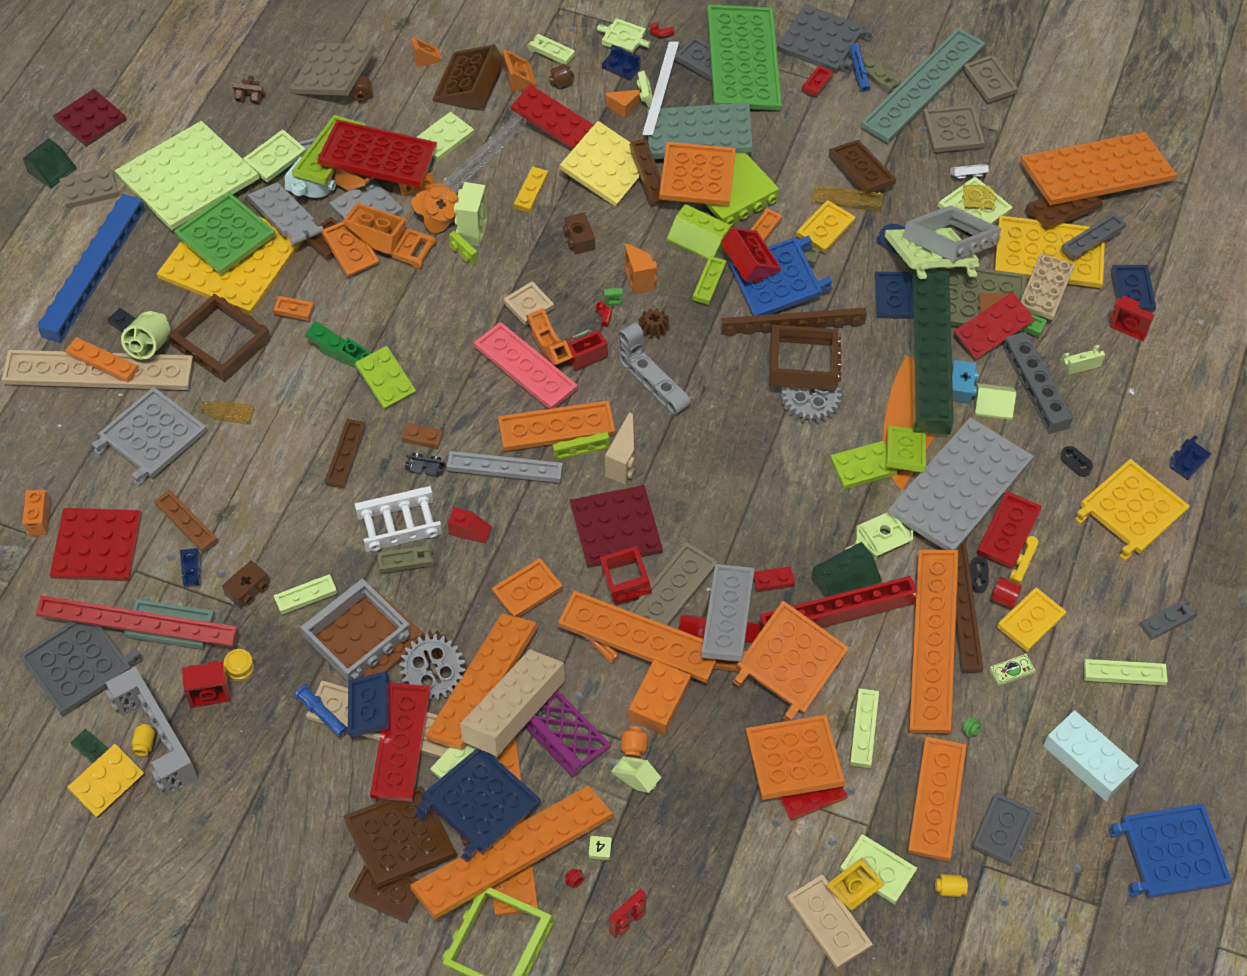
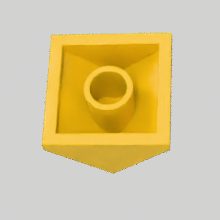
[827,858,885,911]

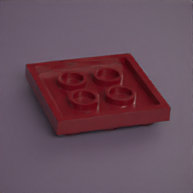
[53,89,127,147]

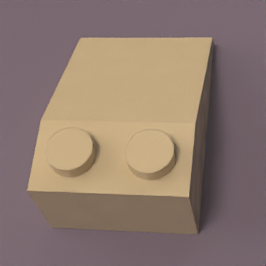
[605,412,636,485]

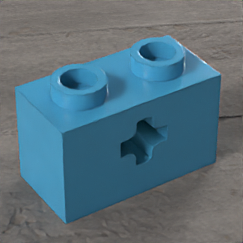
[948,360,979,404]

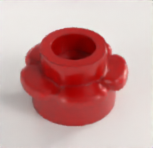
[565,869,585,889]

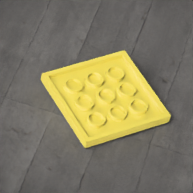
[559,121,640,207]

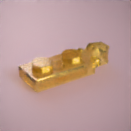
[200,400,255,425]

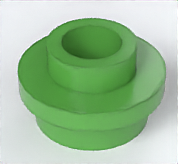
[963,717,981,737]

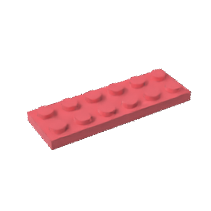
[474,322,578,409]

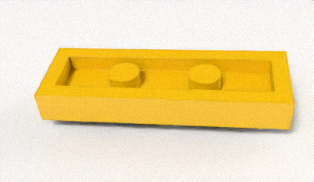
[514,166,549,213]

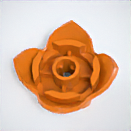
[411,182,459,234]

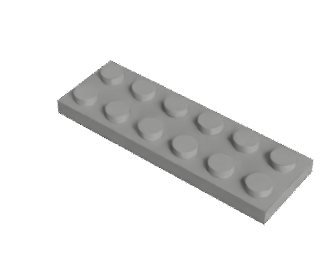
[701,564,754,662]

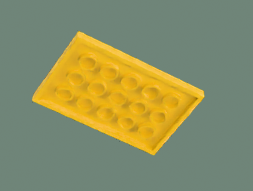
[994,215,1105,288]

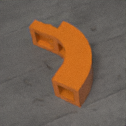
[526,308,573,365]

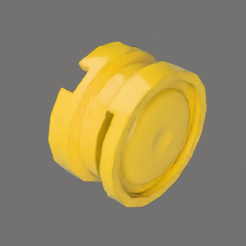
[224,649,254,681]

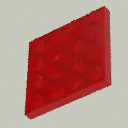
[50,508,142,581]

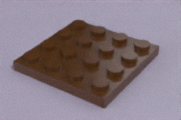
[344,786,456,889]

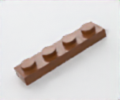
[154,490,218,553]

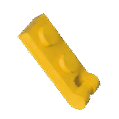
[1009,536,1038,584]

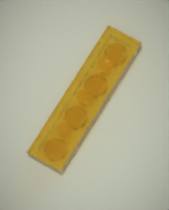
[812,185,883,211]

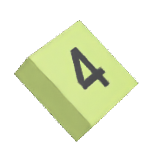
[589,836,612,860]

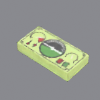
[989,654,1035,687]

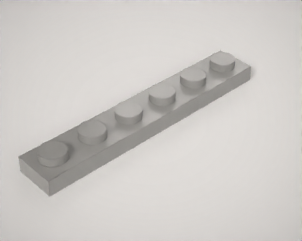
[447,451,563,483]

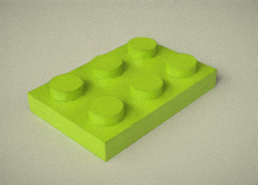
[355,346,416,410]
[886,425,926,472]
[830,441,897,490]

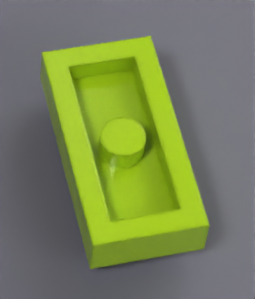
[449,231,478,266]

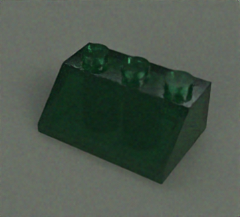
[811,541,882,597]

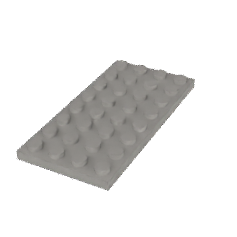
[888,417,1034,550]

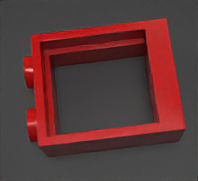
[600,546,653,604]

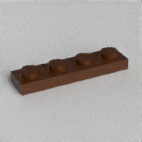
[629,139,668,206]
[325,419,366,488]

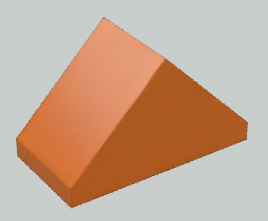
[411,36,442,67]
[606,90,640,118]

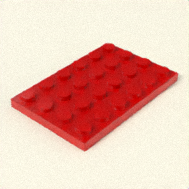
[317,119,437,188]

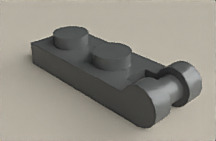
[1140,598,1198,640]

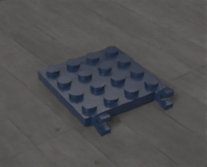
[415,748,541,862]

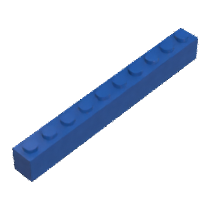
[37,194,145,343]

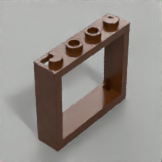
[168,293,270,383]
[769,325,842,390]

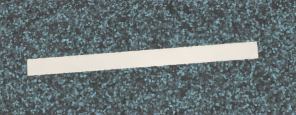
[642,42,679,135]

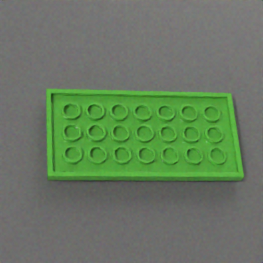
[707,4,782,110]

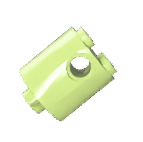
[121,311,170,360]

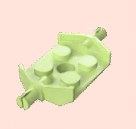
[845,512,913,561]

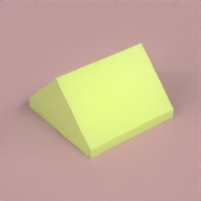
[975,383,1016,420]

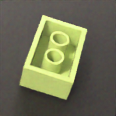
[454,182,488,247]

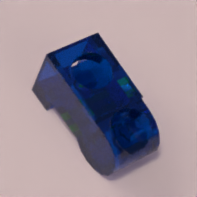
[180,548,201,587]

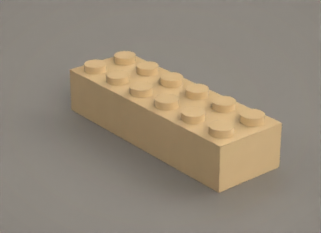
[460,649,565,756]

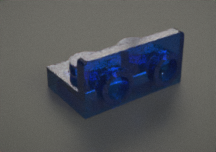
[602,45,641,81]
[1169,435,1211,480]

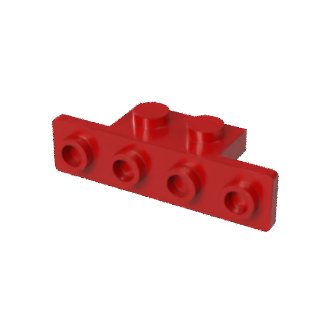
[679,615,760,643]

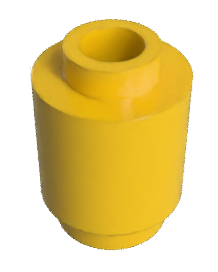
[131,724,156,757]
[935,874,968,897]

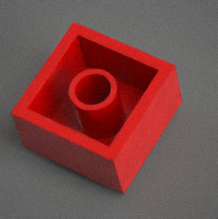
[182,661,231,708]

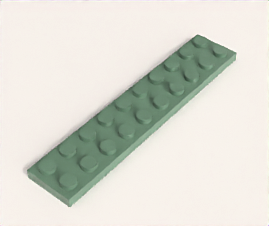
[861,28,985,143]

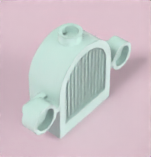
[285,157,336,198]

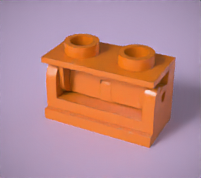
[22,490,51,536]

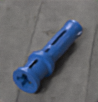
[294,684,348,737]

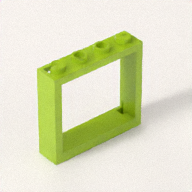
[442,888,555,976]

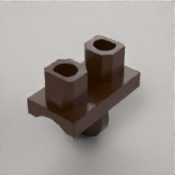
[232,75,266,104]

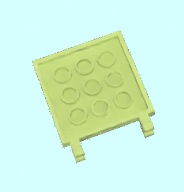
[885,228,979,279]

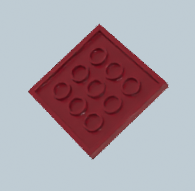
[570,485,663,568]

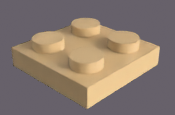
[503,281,554,326]

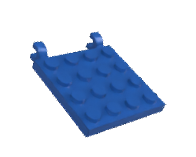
[729,236,833,316]
[1108,803,1232,898]

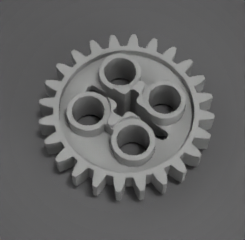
[781,369,842,423]
[399,634,466,700]

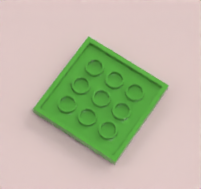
[174,192,276,275]

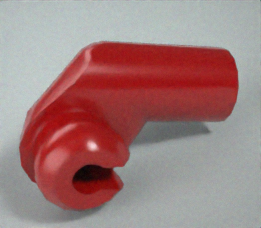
[595,301,612,327]

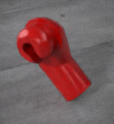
[650,23,674,38]

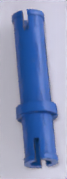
[849,43,871,92]

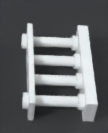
[355,486,442,552]

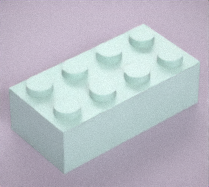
[1043,710,1139,802]

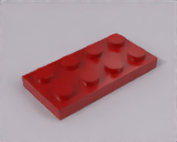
[953,292,1035,361]
[977,491,1042,569]

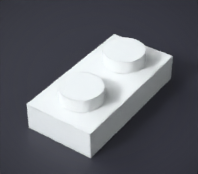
[950,164,989,178]

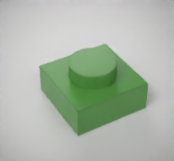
[604,288,623,306]
[1022,313,1047,337]

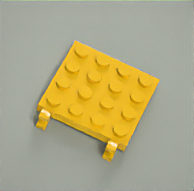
[1075,459,1190,561]

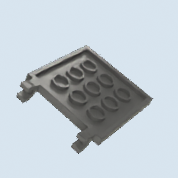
[777,4,874,75]
[19,622,142,716]

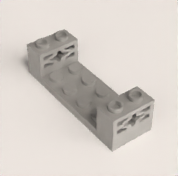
[105,667,198,796]

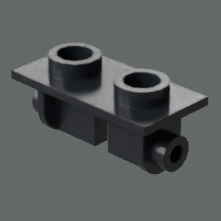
[405,453,446,477]

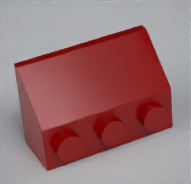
[721,227,782,282]

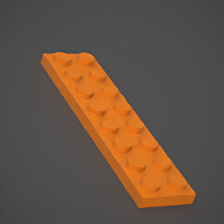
[558,591,718,683]
[425,613,538,751]

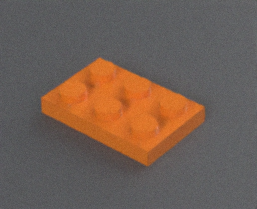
[321,221,379,278]
[491,558,563,617]

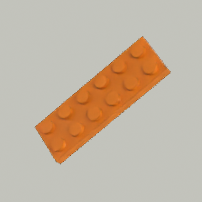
[498,401,615,451]
[907,737,967,862]

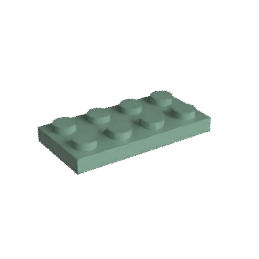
[124,599,215,649]

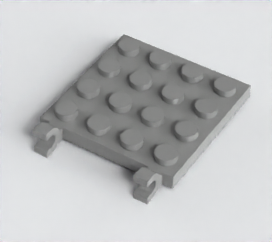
[92,387,207,487]

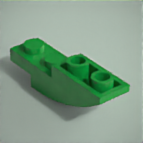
[304,320,372,369]

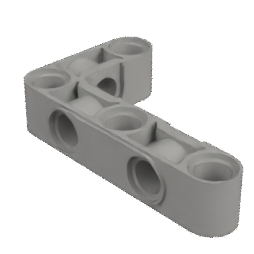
[618,322,691,415]

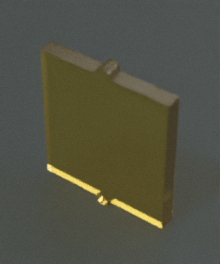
[962,184,996,210]

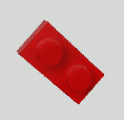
[802,65,833,97]
[753,566,795,593]

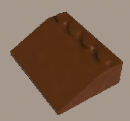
[432,44,503,109]

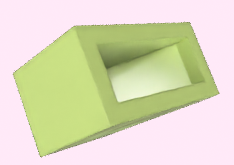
[611,756,661,793]

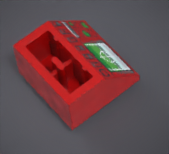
[562,328,608,371]

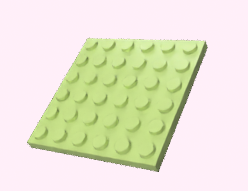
[114,121,260,230]

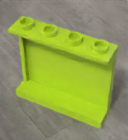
[705,153,779,226]

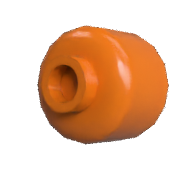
[620,726,648,758]

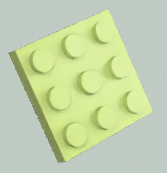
[938,177,1013,235]

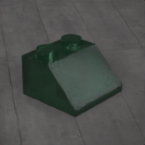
[23,138,77,189]

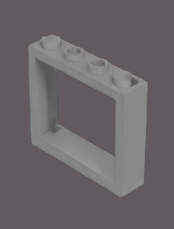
[904,205,1001,262]
[300,579,411,682]

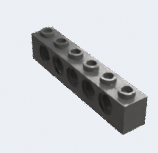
[1003,332,1073,434]

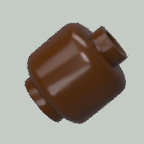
[549,63,575,89]
[350,75,372,101]

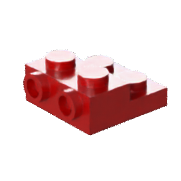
[1110,295,1155,342]

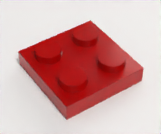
[609,888,647,938]

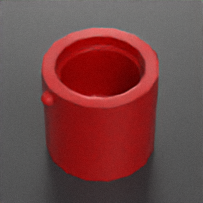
[991,576,1023,609]

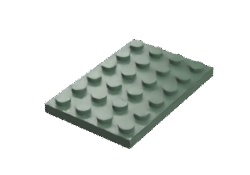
[647,102,753,159]

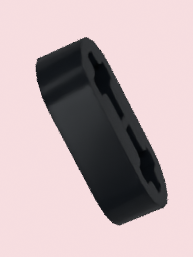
[1060,446,1093,477]
[970,556,989,593]

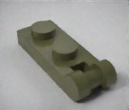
[858,56,901,93]
[377,545,435,573]

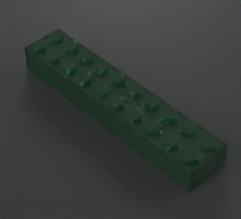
[910,269,954,434]

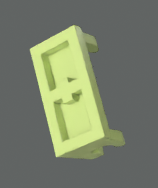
[1060,345,1105,375]

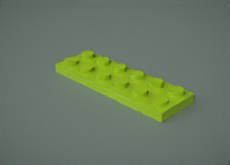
[292,115,366,185]

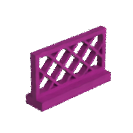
[524,690,611,778]

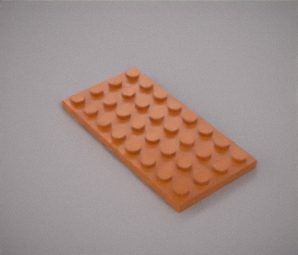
[1020,132,1177,205]

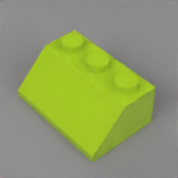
[667,204,731,260]

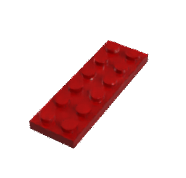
[511,84,594,150]
[370,682,431,802]

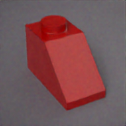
[448,507,492,544]

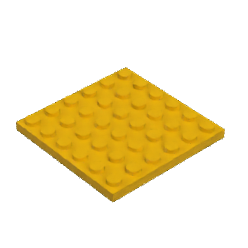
[157,216,303,315]

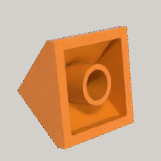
[503,49,537,92]

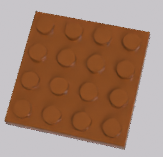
[315,586,426,678]

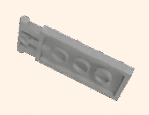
[247,182,323,245]

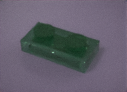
[70,728,109,764]

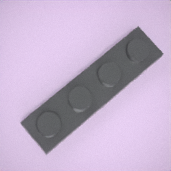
[1061,213,1127,260]

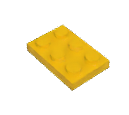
[796,200,856,254]
[997,587,1067,653]
[67,744,144,818]

